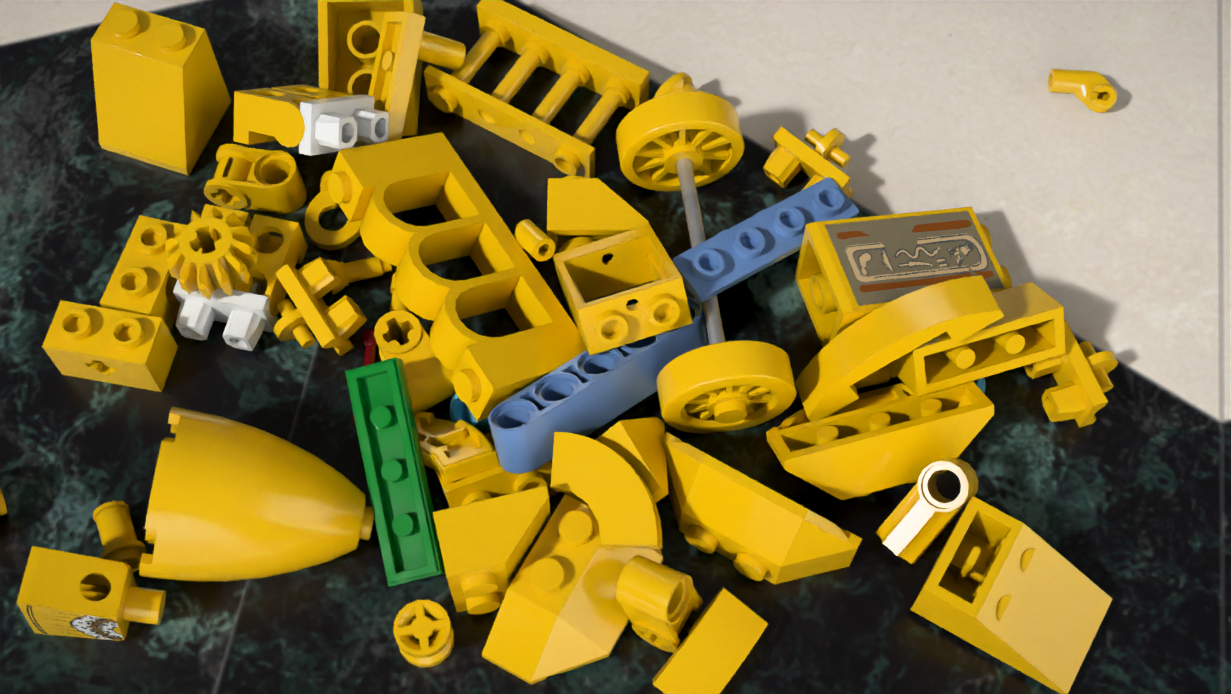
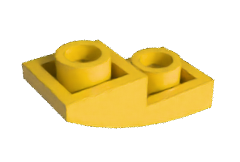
[653,587,768,694]

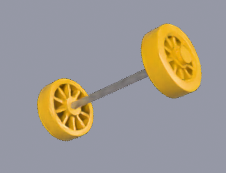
[616,91,796,434]

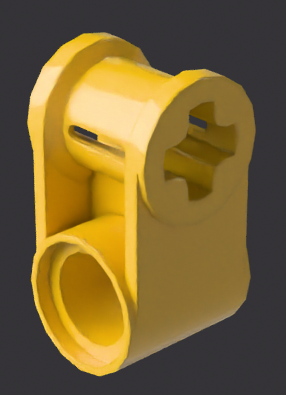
[204,144,307,215]
[374,310,456,413]
[616,555,703,653]

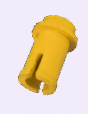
[93,501,147,572]

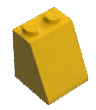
[91,2,231,176]

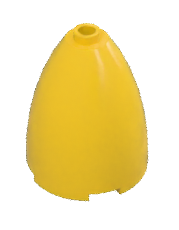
[139,407,374,581]

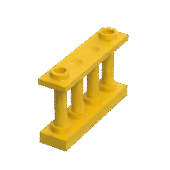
[424,0,650,178]

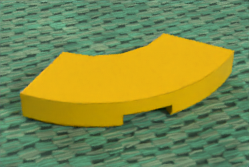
[413,412,500,484]
[550,432,662,549]

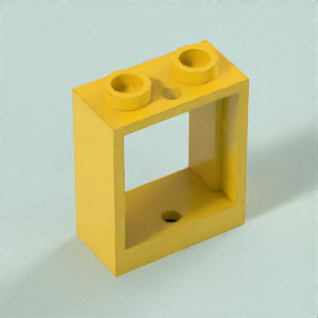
[552,224,692,356]

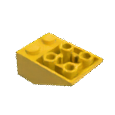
[910,496,1112,694]

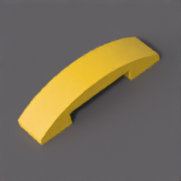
[795,275,1004,422]

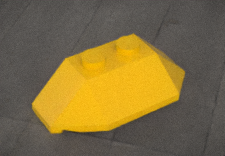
[766,381,994,501]
[661,432,862,584]
[482,493,663,684]

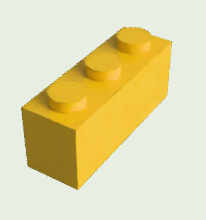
[890,282,1066,397]

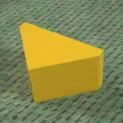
[595,417,668,503]

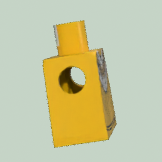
[17,546,166,641]

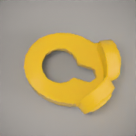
[304,170,362,251]

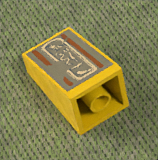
[794,207,1012,347]

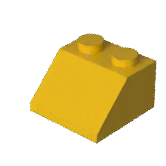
[433,486,551,615]

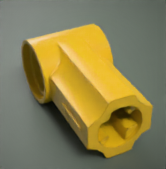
[875,458,979,564]

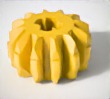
[164,207,258,300]

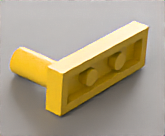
[368,12,466,144]

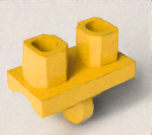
[763,126,854,199]
[273,257,367,356]
[1023,320,1118,428]

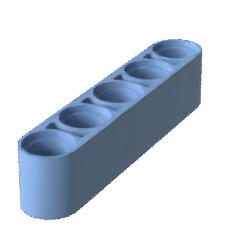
[488,297,708,474]

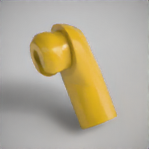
[1048,68,1117,113]
[514,219,556,262]

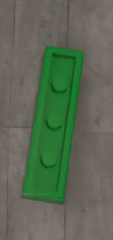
[345,357,446,587]

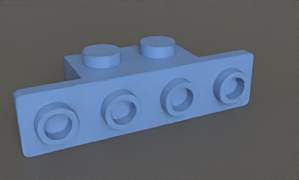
[672,177,859,302]

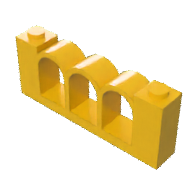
[327,132,587,421]

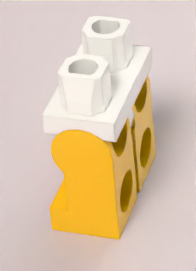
[234,84,389,156]
[173,204,308,351]

